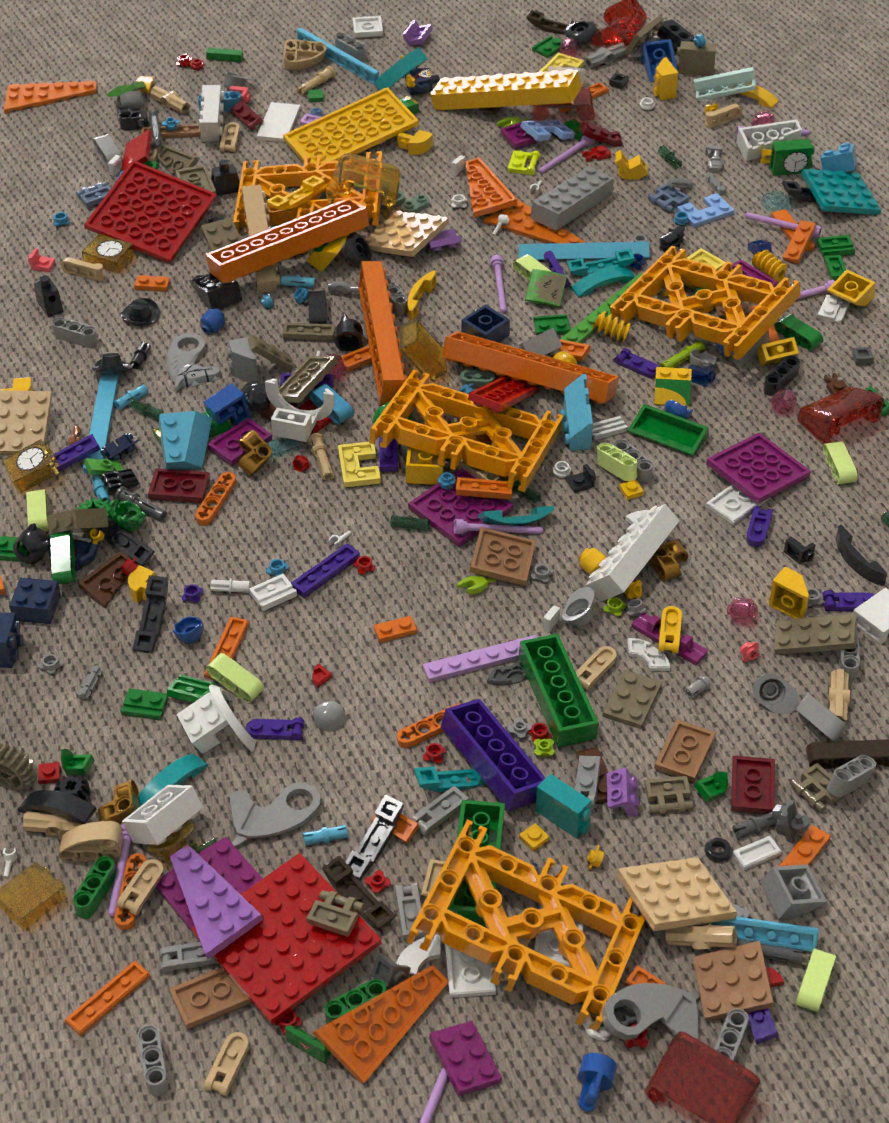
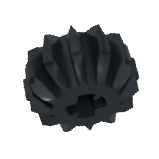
[54,774,91,802]

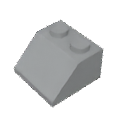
[519,328,562,356]
[226,337,258,382]
[760,865,827,920]

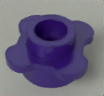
[181,584,203,603]

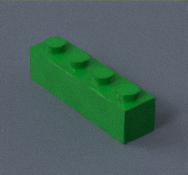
[206,48,244,62]

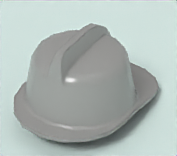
[222,70,255,89]
[562,587,595,630]
[753,673,799,714]

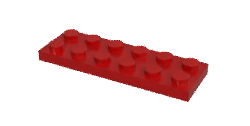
[468,375,540,413]

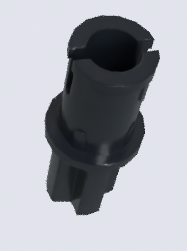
[130,342,151,369]

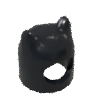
[335,314,363,352]
[241,381,271,411]
[13,523,51,564]

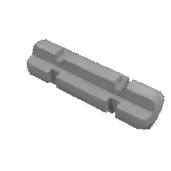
[705,173,726,195]
[667,178,694,189]
[77,665,102,700]

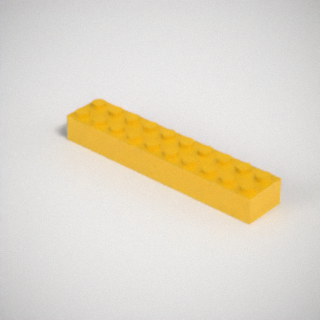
[430,70,582,110]

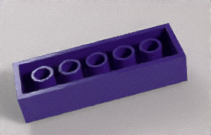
[441,698,545,811]

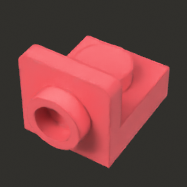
[230,86,251,105]
[28,248,56,272]

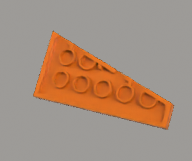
[4,81,97,114]
[465,157,517,218]
[484,200,585,244]
[312,965,449,1084]

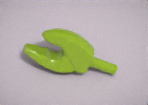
[497,117,530,128]
[456,576,497,595]

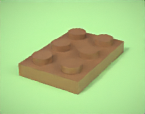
[654,719,716,783]
[169,967,252,1030]

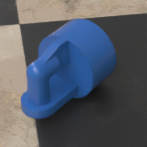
[578,1052,617,1112]

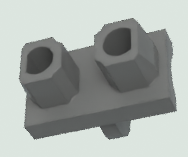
[772,800,810,843]

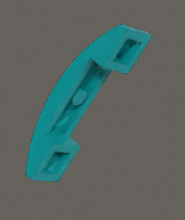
[373,47,428,91]
[567,248,635,276]
[571,267,636,298]
[478,506,555,526]
[139,753,208,806]
[414,766,486,792]

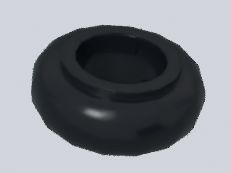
[705,837,732,862]

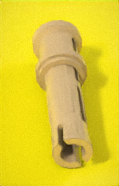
[296,66,336,96]
[308,433,334,480]

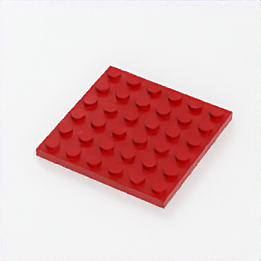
[84,160,217,264]
[191,853,382,1025]

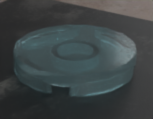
[761,191,793,212]

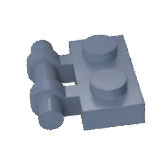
[76,182,111,208]
[648,183,689,213]

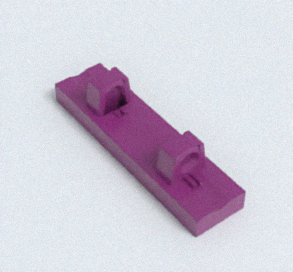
[631,613,708,666]

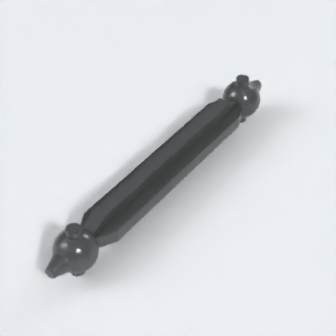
[149,109,162,148]

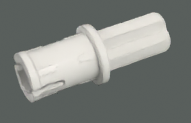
[210,578,249,594]

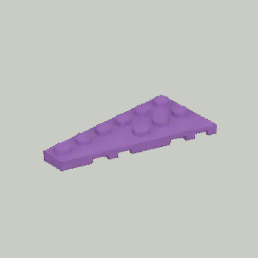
[170,844,263,960]

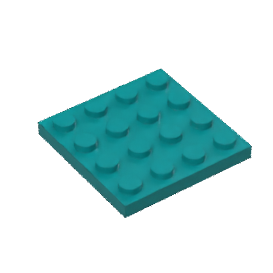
[801,169,881,215]

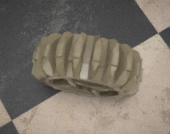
[0,743,38,792]

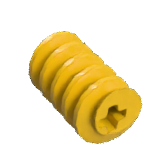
[752,250,788,282]
[592,311,631,344]

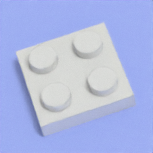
[353,16,383,38]

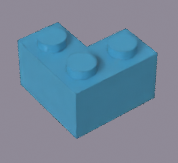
[821,143,857,172]

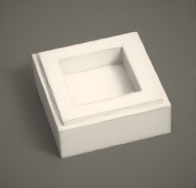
[108,155,122,176]
[451,155,465,176]
[543,605,560,632]

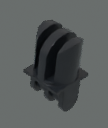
[659,226,685,252]
[100,468,139,492]

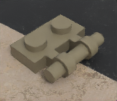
[790,763,844,812]
[644,776,693,815]
[306,890,364,937]

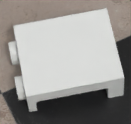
[853,587,889,644]

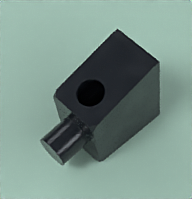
[211,159,240,196]
[34,275,64,317]

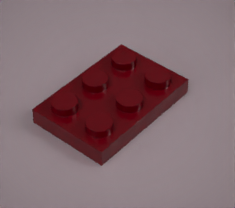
[148,468,210,503]
[731,755,775,814]

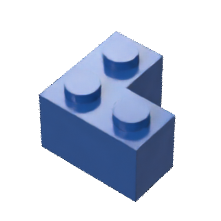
[203,383,252,425]

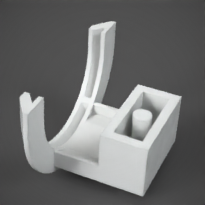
[265,379,334,442]
[177,684,256,754]

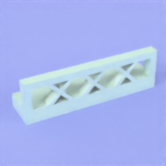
[694,67,756,101]

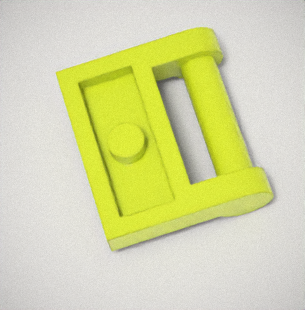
[507,151,541,175]

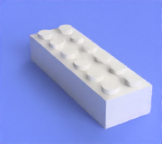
[586,504,679,602]

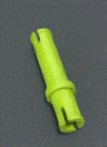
[659,340,705,368]

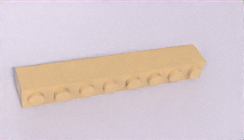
[242,185,280,293]

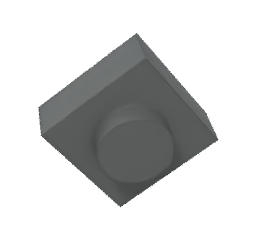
[852,347,874,364]

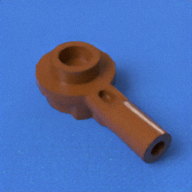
[68,426,81,446]

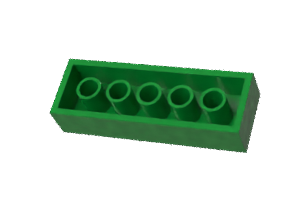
[518,634,599,747]
[448,800,505,927]

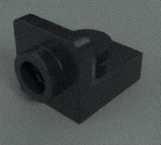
[566,464,596,493]
[784,536,816,564]

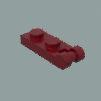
[230,100,264,131]
[580,122,623,147]

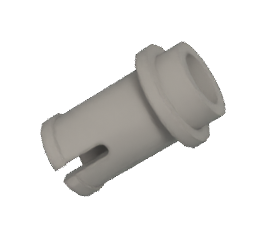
[684,676,711,699]

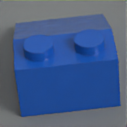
[640,39,679,82]

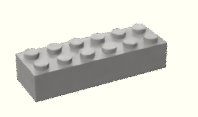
[531,166,614,231]

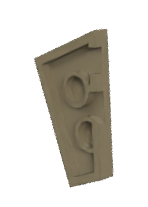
[157,144,199,177]

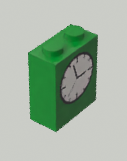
[769,139,815,176]

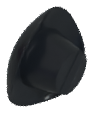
[564,21,597,44]
[345,232,372,267]
[121,298,160,326]
[92,353,132,375]

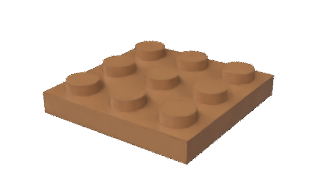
[469,527,536,586]
[693,941,775,1021]

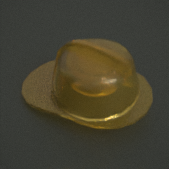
[147,822,195,864]

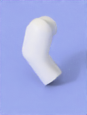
[582,1014,612,1041]

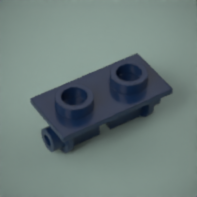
[100,433,139,460]

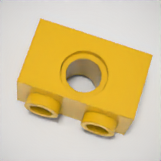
[756,337,799,367]

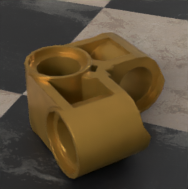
[237,430,272,477]
[650,540,689,581]
[98,780,140,825]

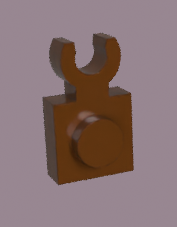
[824,373,851,398]

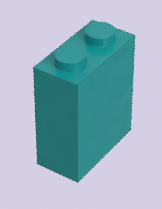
[536,773,592,839]

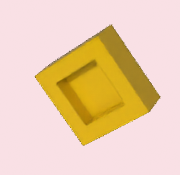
[619,479,644,500]
[519,823,550,852]

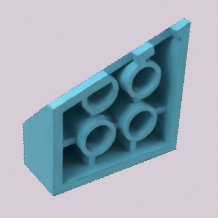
[560,374,593,451]
[159,411,213,471]

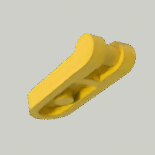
[658,606,682,654]

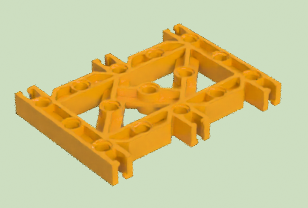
[233,151,384,234]
[610,246,801,360]
[369,369,564,492]
[406,819,645,1032]

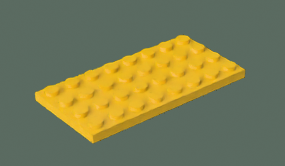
[283,87,419,164]

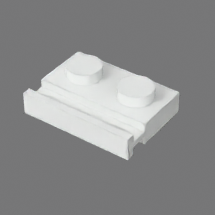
[817,295,850,324]
[249,574,297,611]

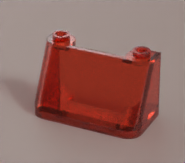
[591,0,647,46]
[531,88,595,121]
[797,386,884,445]
[645,1031,761,1123]

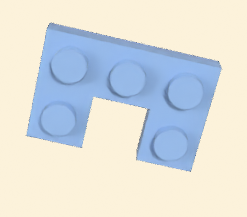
[521,119,575,142]
[677,194,735,228]

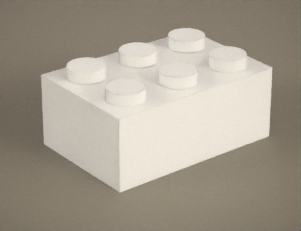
[122,785,203,845]

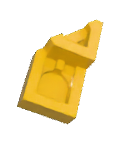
[137,76,154,94]

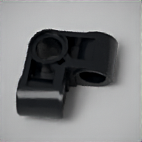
[117,106,149,131]

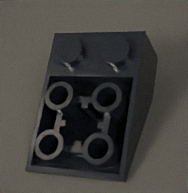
[189,272,242,309]

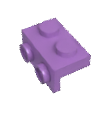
[403,20,433,46]
[426,229,462,252]
[607,767,640,817]

